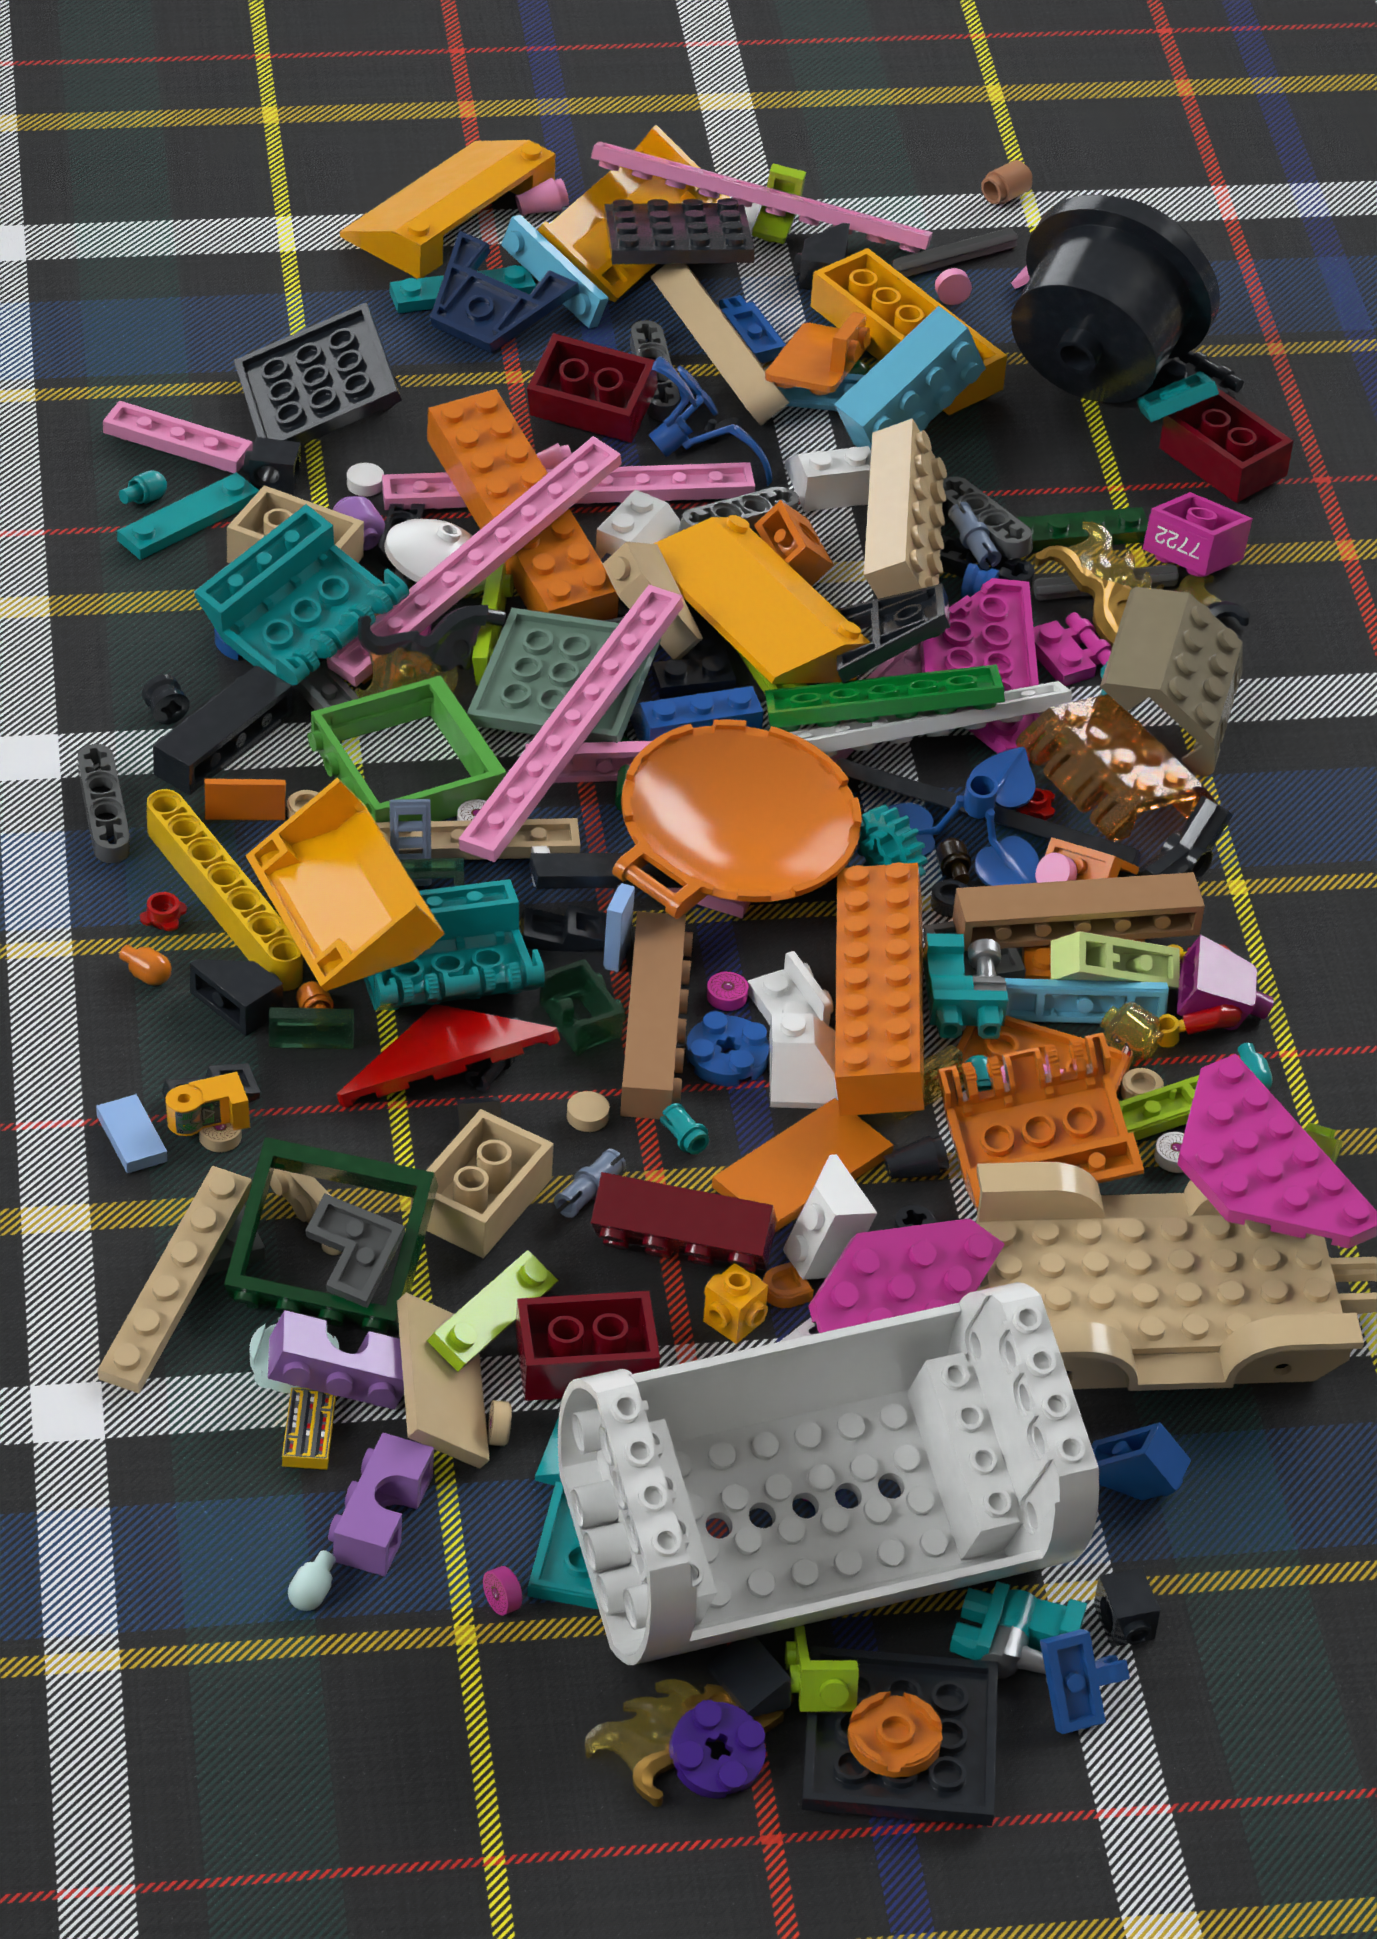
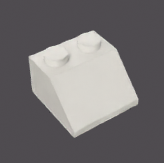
[785,446,871,512]
[596,489,681,559]
[783,1155,877,1280]

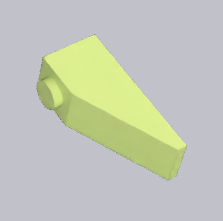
[1051,931,1180,990]

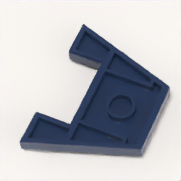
[430,230,579,353]

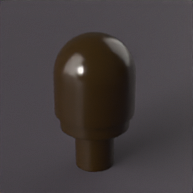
[936,838,971,884]

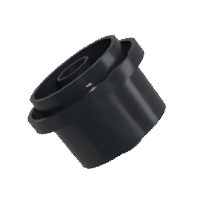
[1011,195,1220,403]

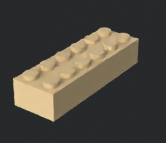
[864,418,947,599]

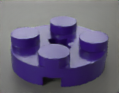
[669,1700,766,1799]

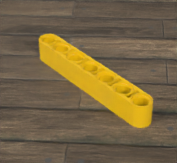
[147,789,303,991]

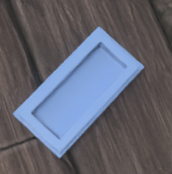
[603,883,635,972]
[96,1094,167,1173]

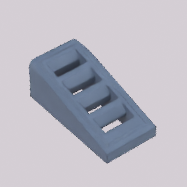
[389,799,432,886]

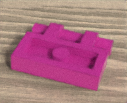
[1033,612,1112,686]

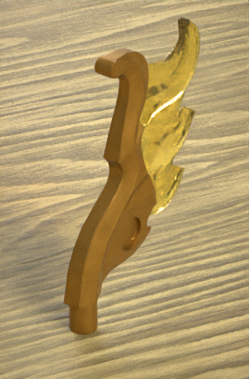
[1034,522,1152,647]
[585,1679,794,1807]

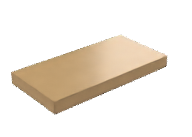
[397,1292,489,1469]

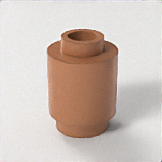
[981,160,1032,204]

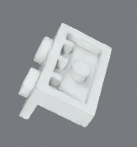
[748,951,833,1026]

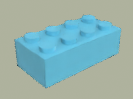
[834,306,986,450]

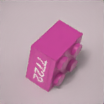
[1143,492,1253,577]

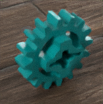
[857,805,928,882]

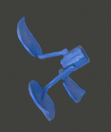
[648,356,772,485]
[888,747,1040,886]

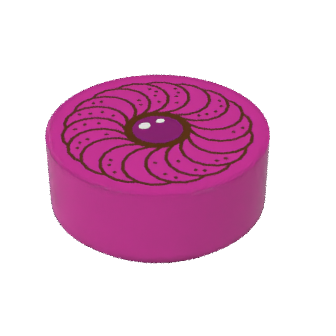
[707,972,749,1011]
[483,1566,522,1615]

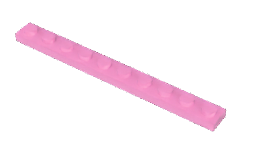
[591,141,933,253]
[327,436,622,687]
[382,462,755,510]
[458,585,684,862]

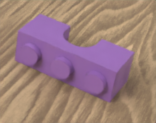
[268,1310,404,1410]
[328,1433,434,1577]

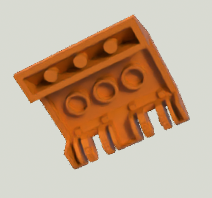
[938,1032,1144,1211]

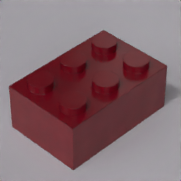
[527,333,658,443]
[1159,388,1294,503]
[515,1291,660,1401]

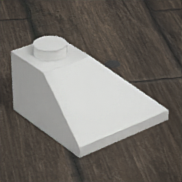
[769,1012,838,1109]

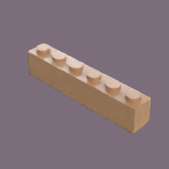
[952,872,1205,951]
[620,911,693,1120]

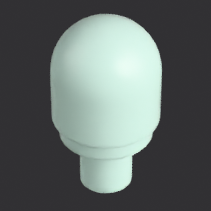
[288,1550,336,1611]

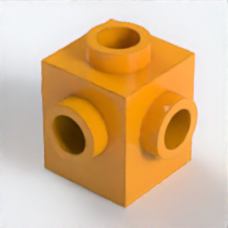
[703,1263,768,1344]

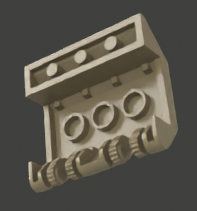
[1100,587,1243,776]

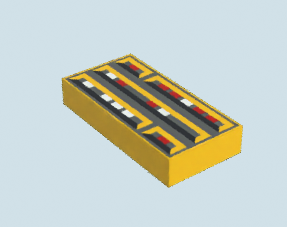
[282,1388,336,1470]

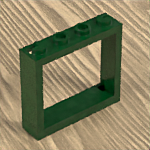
[224,1137,438,1334]

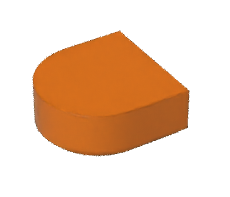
[763,1262,814,1308]

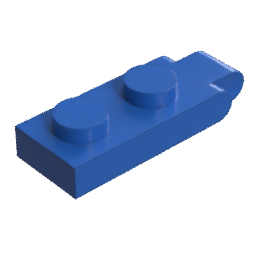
[719,295,786,363]

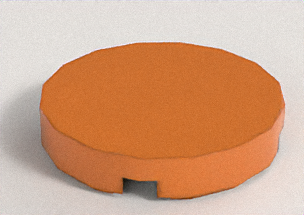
[847,1692,943,1778]

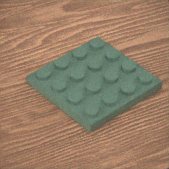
[467,608,661,743]

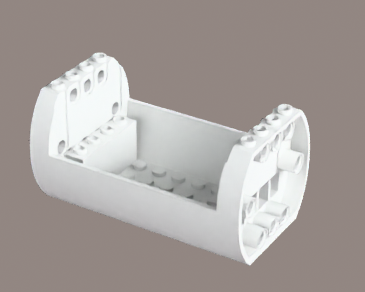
[558,1282,1099,1665]

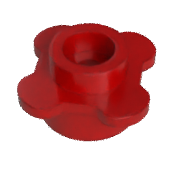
[1016,788,1055,821]
[140,892,187,931]

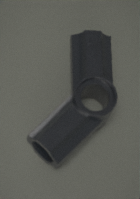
[1136,795,1234,880]

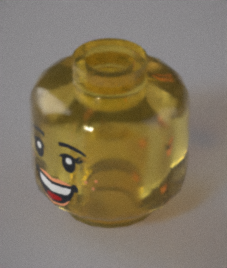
[1100,1001,1164,1063]

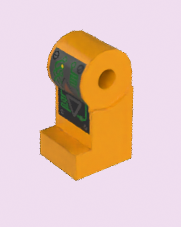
[165,1072,250,1136]

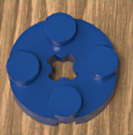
[686,1011,770,1087]

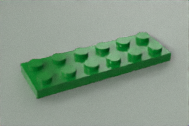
[765,664,1005,732]

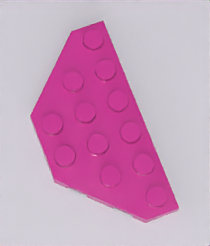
[919,578,1045,762]
[1177,1054,1377,1249]
[809,1218,1005,1333]

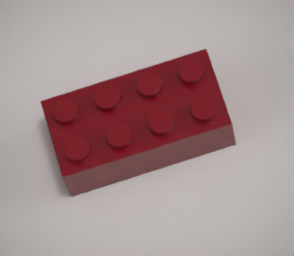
[591,1172,777,1274]

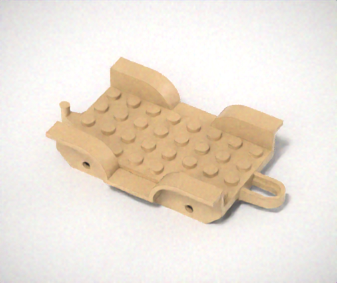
[976,1162,1377,1391]

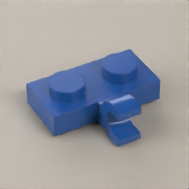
[1040,1629,1130,1734]

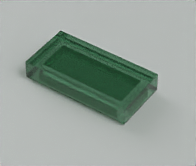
[269,1008,354,1049]

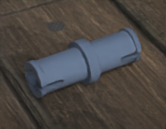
[948,502,1001,570]
[554,1149,626,1218]

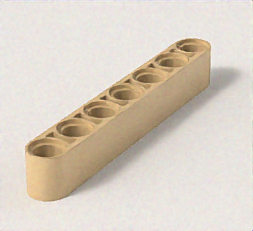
[650,264,789,426]

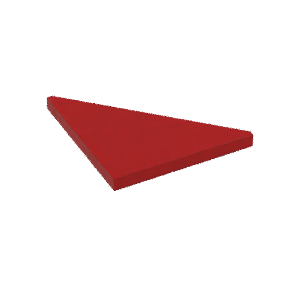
[336,1004,561,1107]

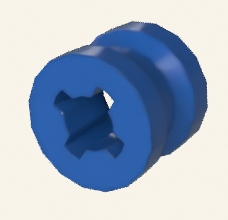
[960,563,1000,599]

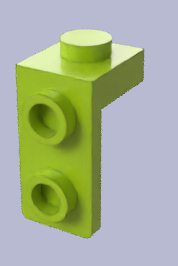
[752,163,806,244]
[785,1625,859,1712]

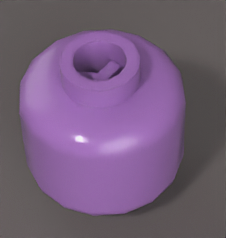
[333,496,385,551]

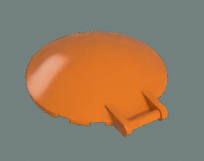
[612,719,862,919]

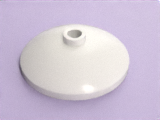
[384,519,486,594]

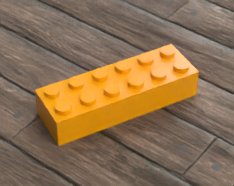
[810,248,1007,415]

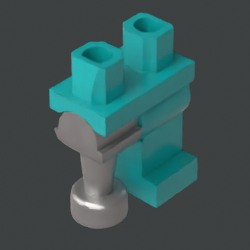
[923,933,1008,1039]
[949,1581,1087,1682]

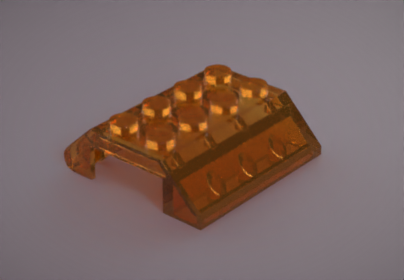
[1016,694,1219,841]

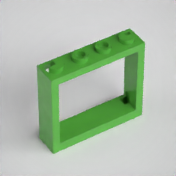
[307,675,507,822]

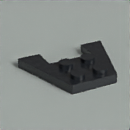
[836,584,950,684]

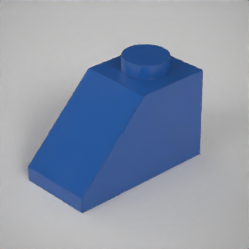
[1091,1422,1191,1500]

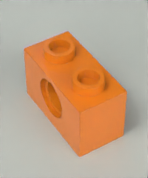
[754,500,834,586]

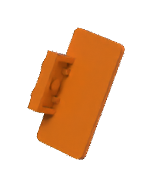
[765,312,871,395]

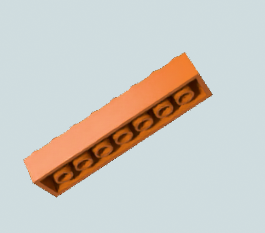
[427,389,619,621]
[835,863,924,1116]

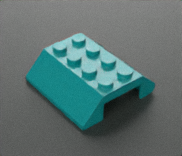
[194,504,410,685]
[364,879,545,1011]

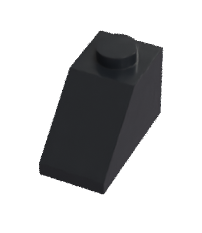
[793,223,850,290]
[190,959,284,1036]

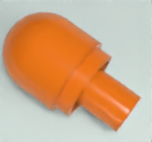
[119,945,172,986]
[296,981,334,1029]

